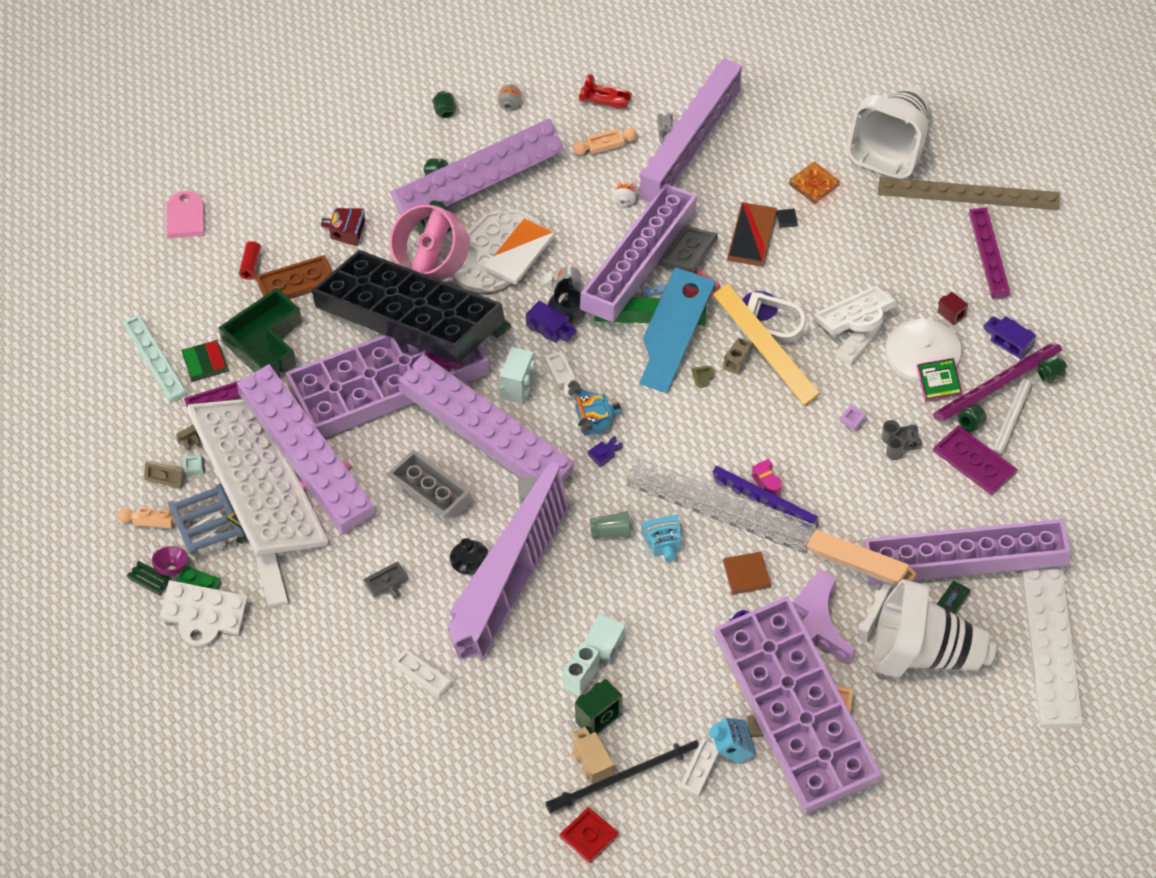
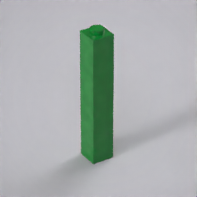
[594,297,706,326]

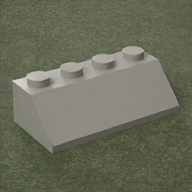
[387,449,472,518]

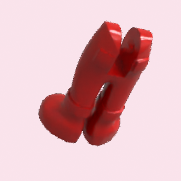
[579,73,632,109]

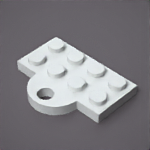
[813,286,896,336]
[159,580,248,647]

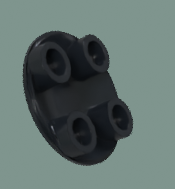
[449,538,488,575]

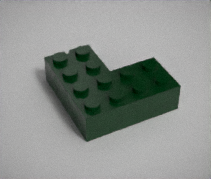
[218,288,302,377]

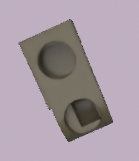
[723,338,753,375]

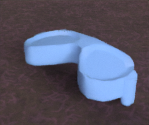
[642,283,667,297]

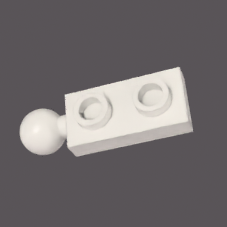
[545,351,576,398]

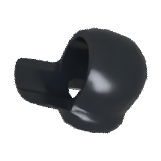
[548,277,586,323]

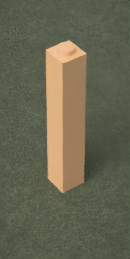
[807,530,917,586]

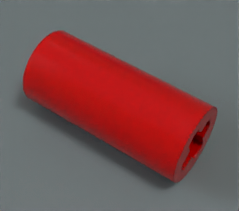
[239,241,262,280]

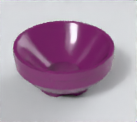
[151,546,188,577]

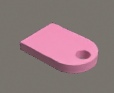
[167,191,204,238]

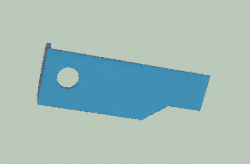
[639,267,717,394]

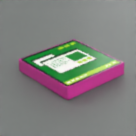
[916,358,963,402]

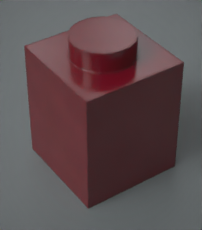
[937,292,968,325]

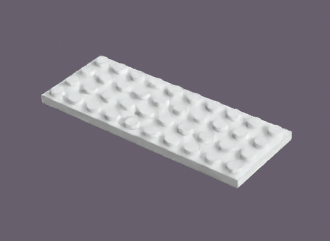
[187,399,328,555]

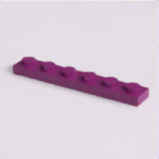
[969,207,1010,298]

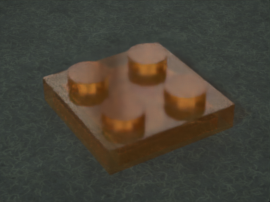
[789,161,840,204]

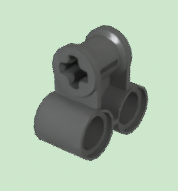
[881,420,923,460]

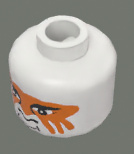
[613,179,638,206]

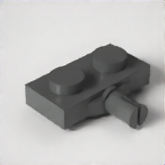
[363,561,408,599]

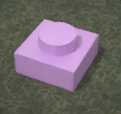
[839,405,866,431]

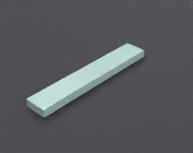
[123,315,187,403]

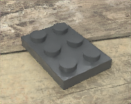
[659,225,718,273]

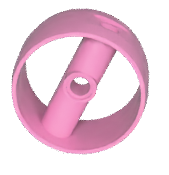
[390,205,469,280]

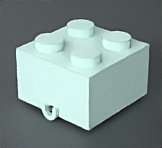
[498,347,536,404]

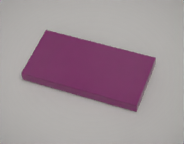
[933,425,1018,496]

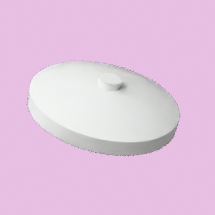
[886,319,961,383]

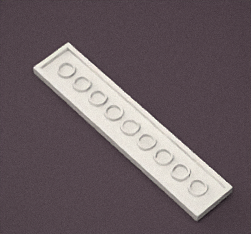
[1021,566,1083,728]

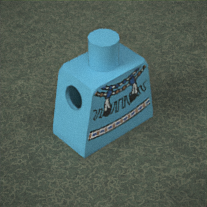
[641,514,681,562]
[709,718,755,764]

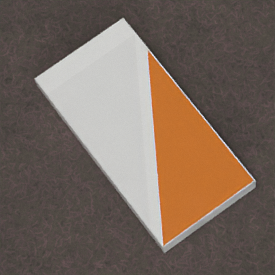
[485,218,555,285]

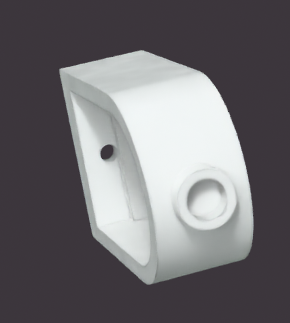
[747,292,810,343]

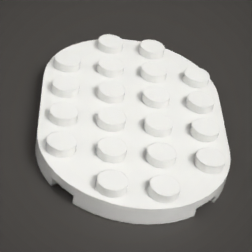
[449,209,540,293]

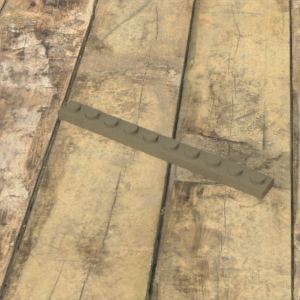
[878,177,1060,210]

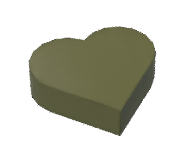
[691,366,714,388]

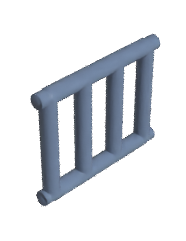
[168,483,245,555]

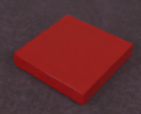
[559,807,619,863]

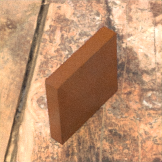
[723,552,771,595]

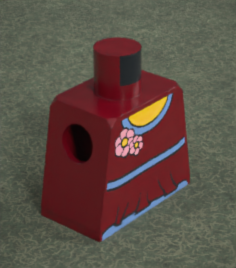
[321,208,366,246]

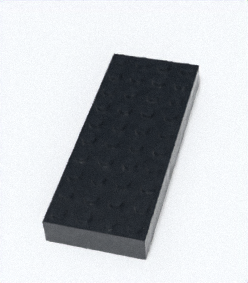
[311,250,505,364]

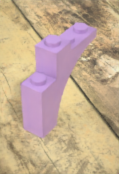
[793,569,855,665]

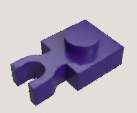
[588,436,623,467]

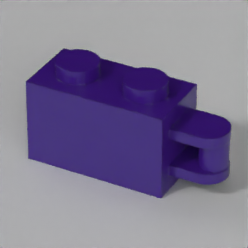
[526,300,577,343]
[983,316,1036,360]

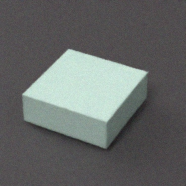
[182,455,203,476]

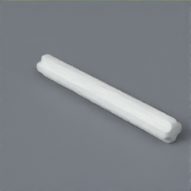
[993,378,1032,455]

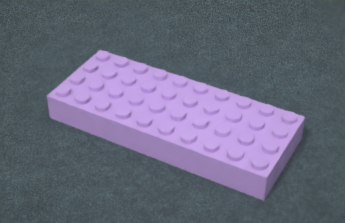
[285,335,490,438]
[714,596,882,816]

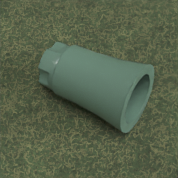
[590,510,631,538]

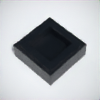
[776,208,797,228]

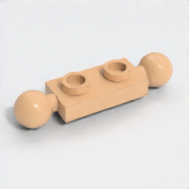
[573,128,637,155]
[118,508,191,528]

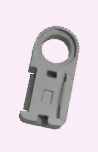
[657,113,673,144]

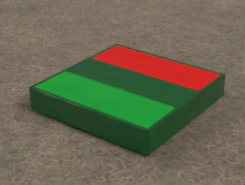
[181,340,228,382]

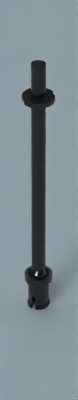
[545,740,699,814]

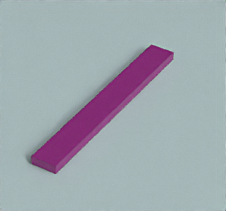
[933,344,1062,421]

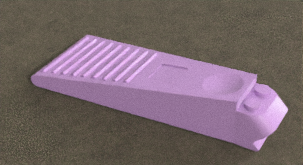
[448,462,570,660]

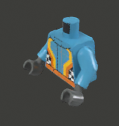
[568,381,622,436]

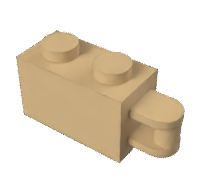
[571,727,614,784]

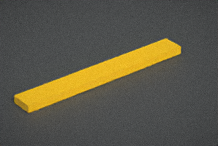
[713,283,819,406]

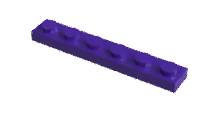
[712,465,819,530]

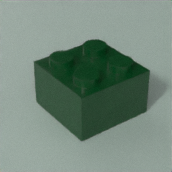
[575,679,622,734]

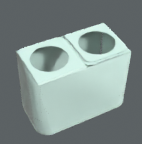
[584,613,625,665]
[562,643,600,696]

